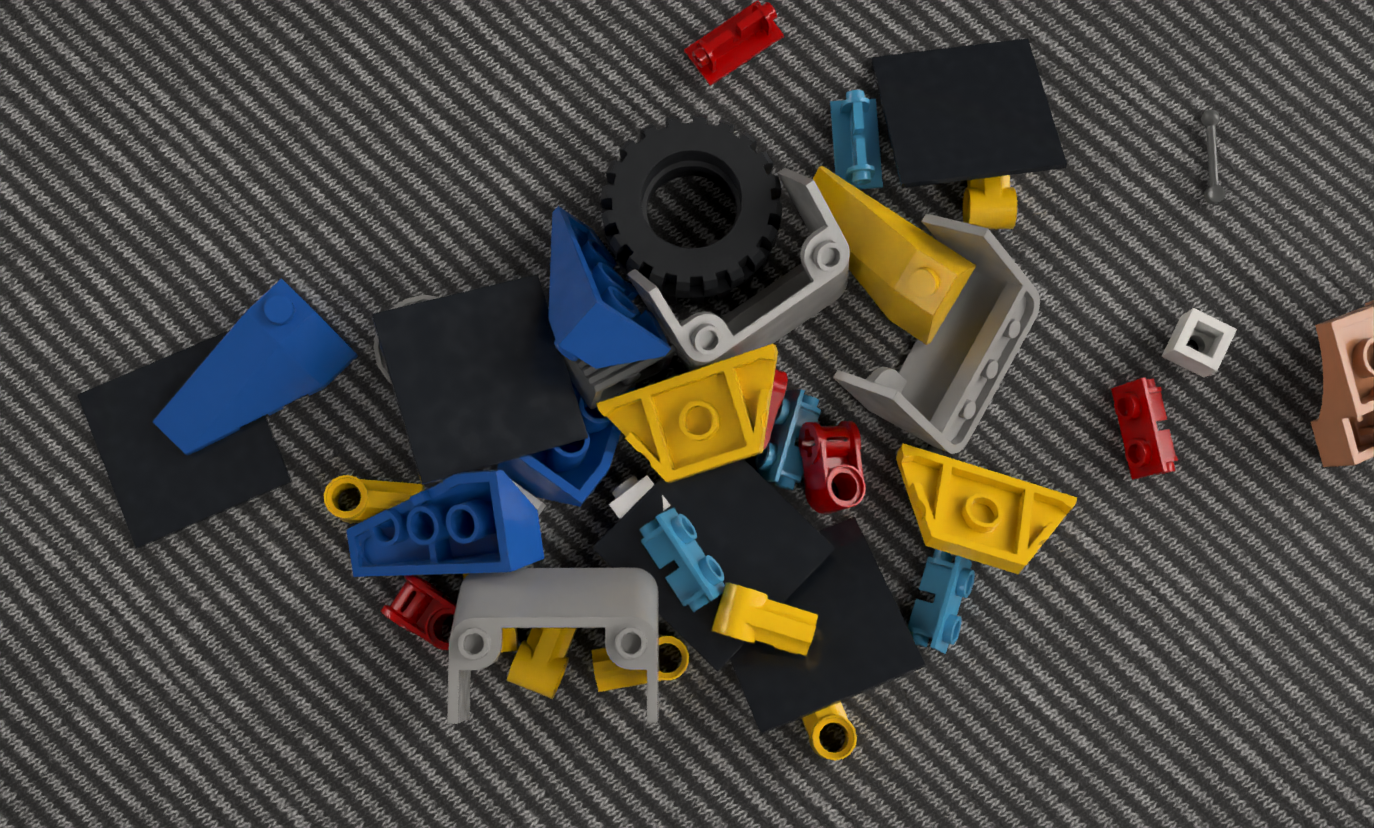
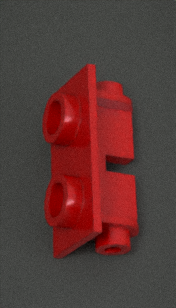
[684,0,784,86]
[1111,377,1178,480]

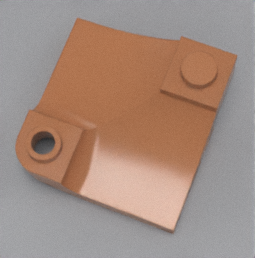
[1311,300,1374,467]

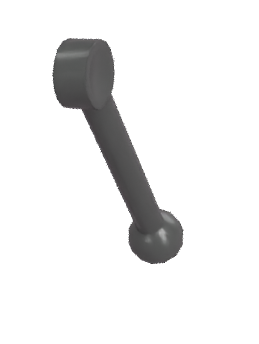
[1201,109,1225,205]

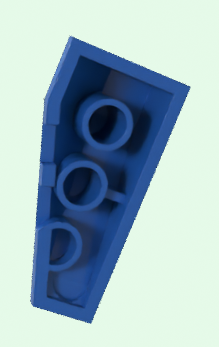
[548,206,671,369]
[153,278,358,456]
[497,382,637,507]
[346,470,544,577]

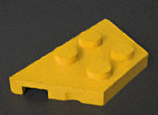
[596,344,778,483]
[896,443,1077,574]

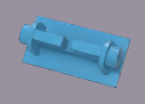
[830,90,883,189]
[755,389,821,490]
[639,508,725,612]
[907,549,975,654]

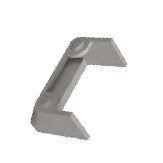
[627,168,850,372]
[833,213,1040,454]
[447,568,659,724]

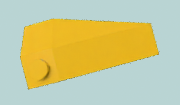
[813,166,976,345]

